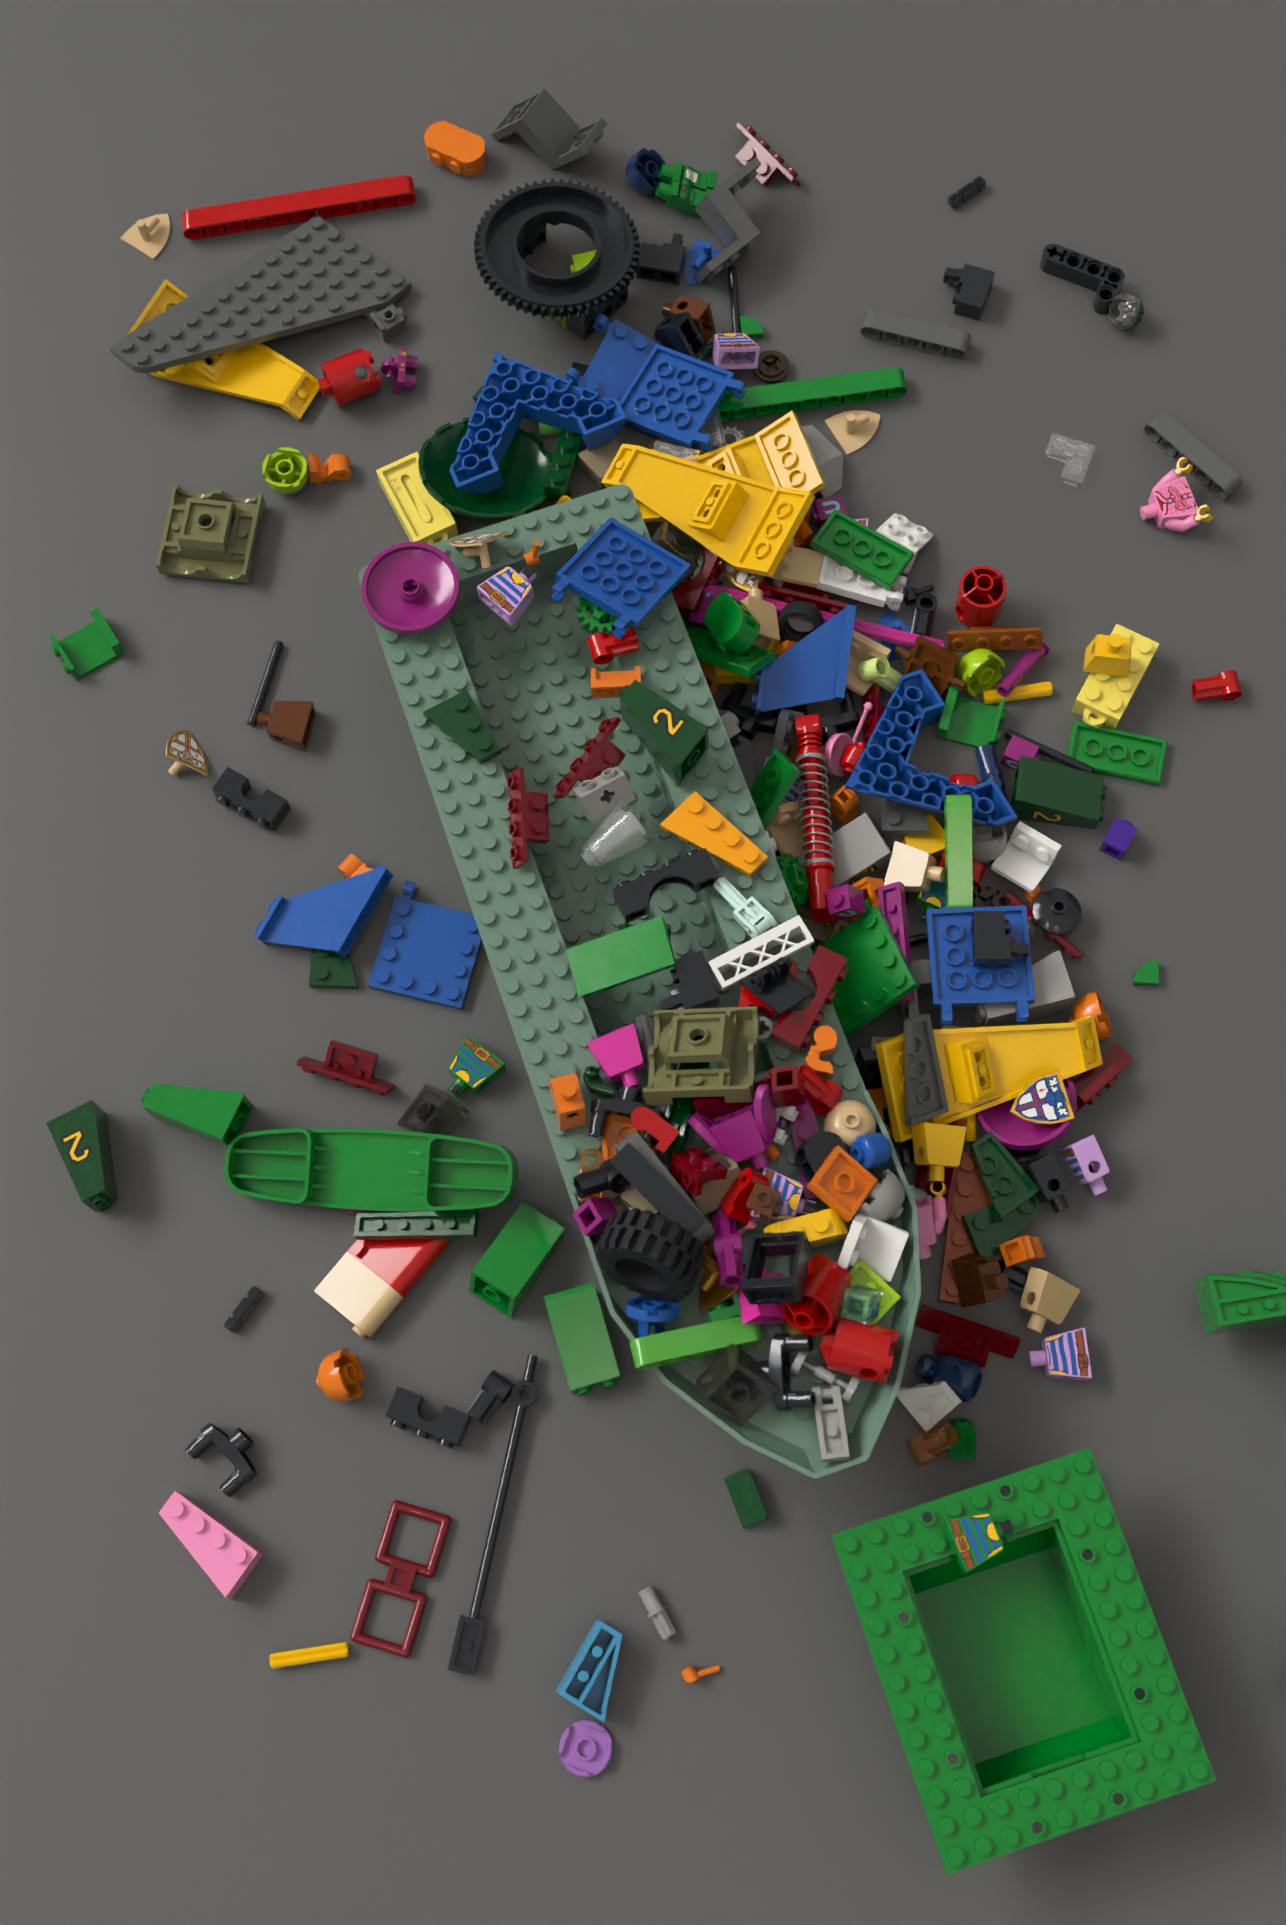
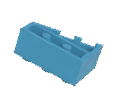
[555,1618,623,1722]

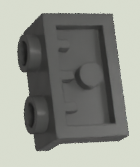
[771,709,805,758]

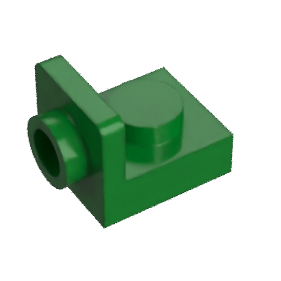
[709,1291,741,1322]
[947,1418,976,1460]

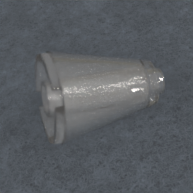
[581,800,653,867]

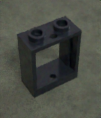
[741,1231,813,1305]

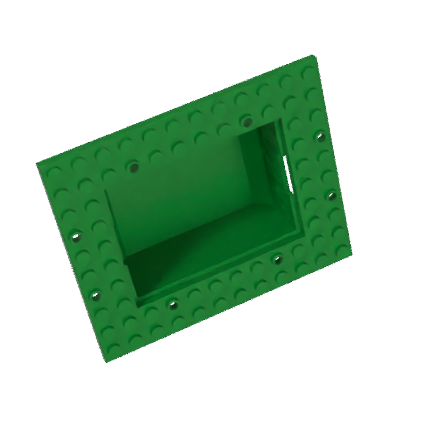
[831,1448,1216,1875]

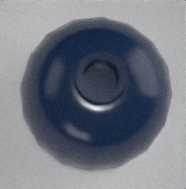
[626,148,668,195]

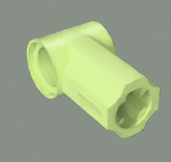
[858,657,902,694]

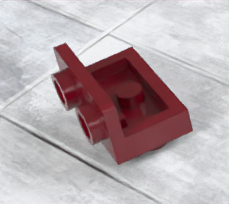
[669,1147,727,1196]

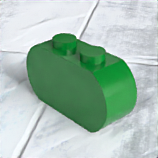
[704,592,760,655]

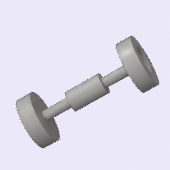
[790,1351,861,1403]

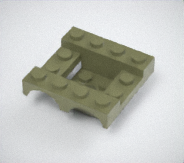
[156,485,266,583]
[643,1006,760,1105]

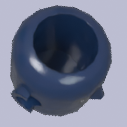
[916,1354,982,1402]

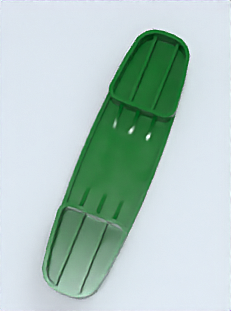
[224,1128,519,1212]

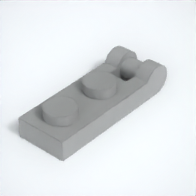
[812,1385,850,1463]

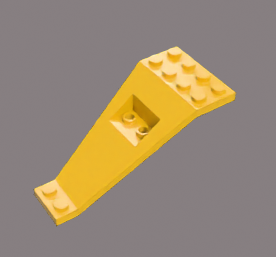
[127,279,320,420]
[636,411,826,523]
[601,443,815,577]
[875,1016,1103,1142]

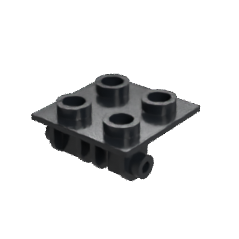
[741,957,814,1015]

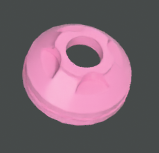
[822,733,854,777]

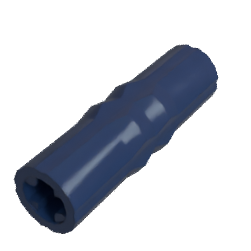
[974,744,1009,803]

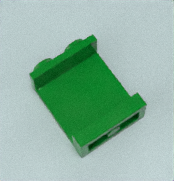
[49,608,125,680]
[936,686,1007,748]

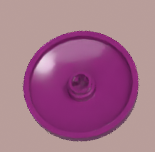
[361,542,460,635]
[977,1077,1078,1150]

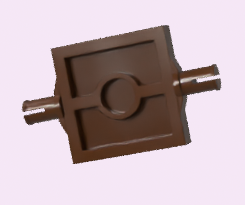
[894,635,967,699]

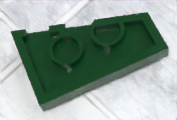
[423,690,502,764]
[309,949,359,989]
[970,1131,1040,1221]
[961,1197,1041,1258]

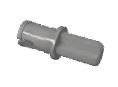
[638,1585,676,1640]

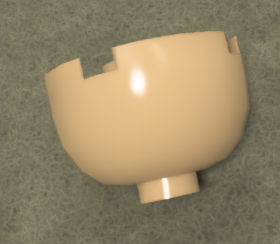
[823,1100,876,1155]

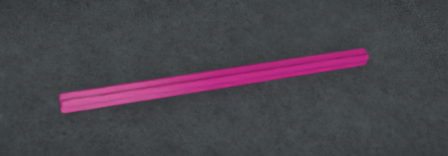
[721,586,945,648]

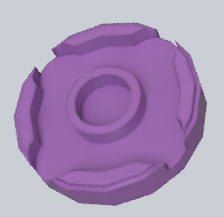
[559,1720,613,1777]

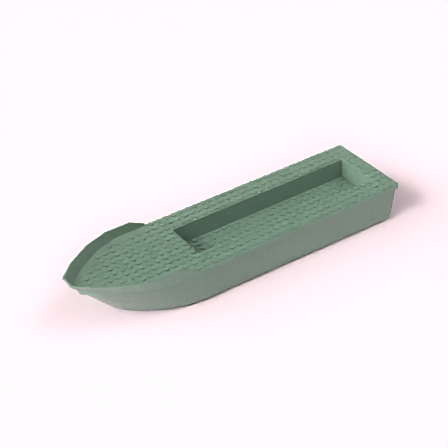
[358,484,921,1480]

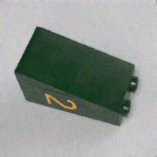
[619,680,709,786]
[1011,755,1107,829]
[46,1100,118,1212]

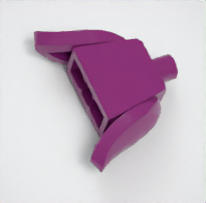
[687,1084,777,1169]

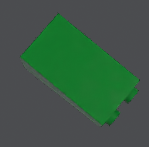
[141,1083,254,1148]
[469,1202,565,1318]
[544,1282,621,1396]

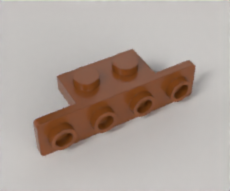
[947,625,1043,652]

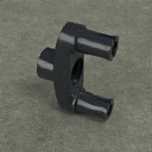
[721,682,789,739]
[793,693,860,746]
[588,1086,664,1148]
[756,1333,816,1412]
[185,1422,257,1497]

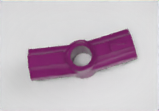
[712,1209,744,1288]

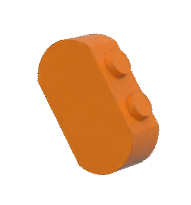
[424,121,487,177]

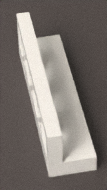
[708,915,814,990]

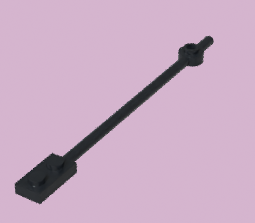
[448,1355,538,1676]

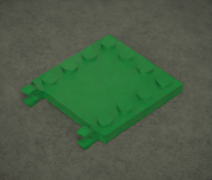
[810,899,920,1038]

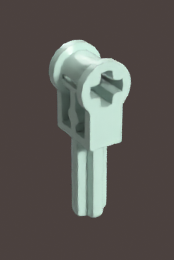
[713,877,777,939]

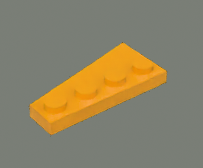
[660,791,768,877]

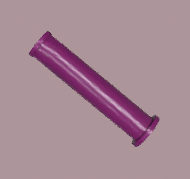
[996,641,1050,697]

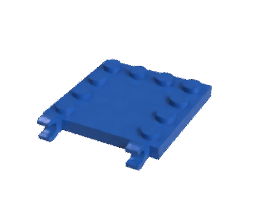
[564,313,660,438]
[619,344,746,452]
[551,517,691,639]
[368,880,482,1010]
[926,905,1035,1026]

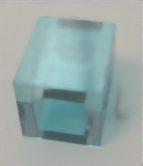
[841,1284,882,1324]

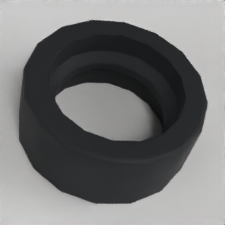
[778,601,824,642]

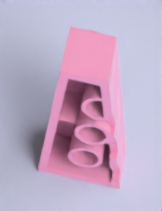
[159,1491,264,1599]

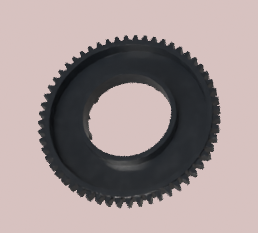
[474,179,640,340]

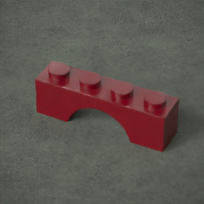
[673,543,727,617]
[771,945,849,1054]
[693,1065,806,1118]

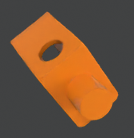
[548,1073,586,1131]

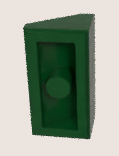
[724,1468,768,1529]

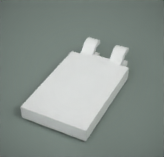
[816,555,907,611]

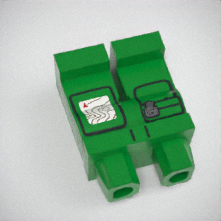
[655,161,718,218]

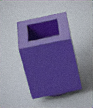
[1099,818,1137,861]

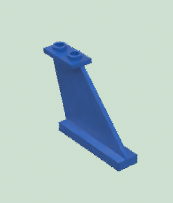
[751,605,856,715]
[254,864,393,959]

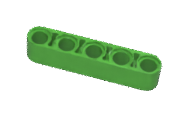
[944,794,973,909]
[629,1316,764,1370]

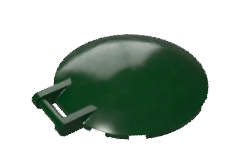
[418,417,572,520]

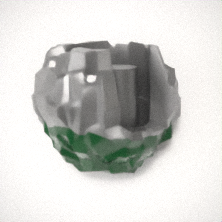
[1108,293,1145,330]

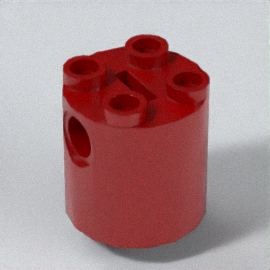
[318,348,383,407]
[955,566,1007,630]
[781,1254,852,1335]
[820,1315,899,1384]

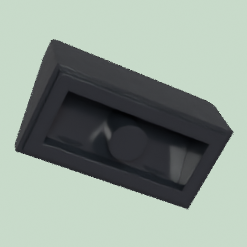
[855,1047,881,1089]

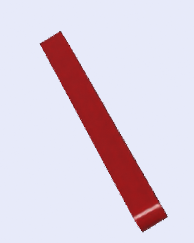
[181,175,416,240]

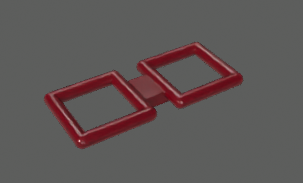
[350,1500,451,1658]

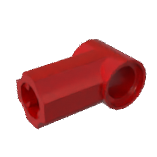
[587,629,639,665]
[1191,670,1242,701]
[799,1064,843,1116]

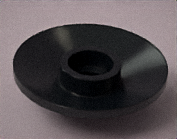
[1032,888,1081,935]

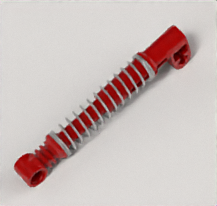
[795,714,839,925]

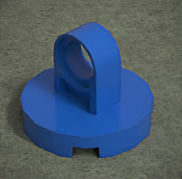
[625,1296,680,1338]

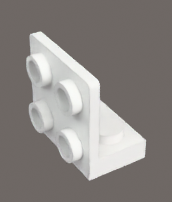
[876,513,933,574]
[991,821,1062,893]
[837,1212,909,1282]

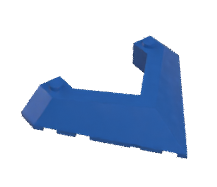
[449,352,627,495]
[844,669,1017,827]

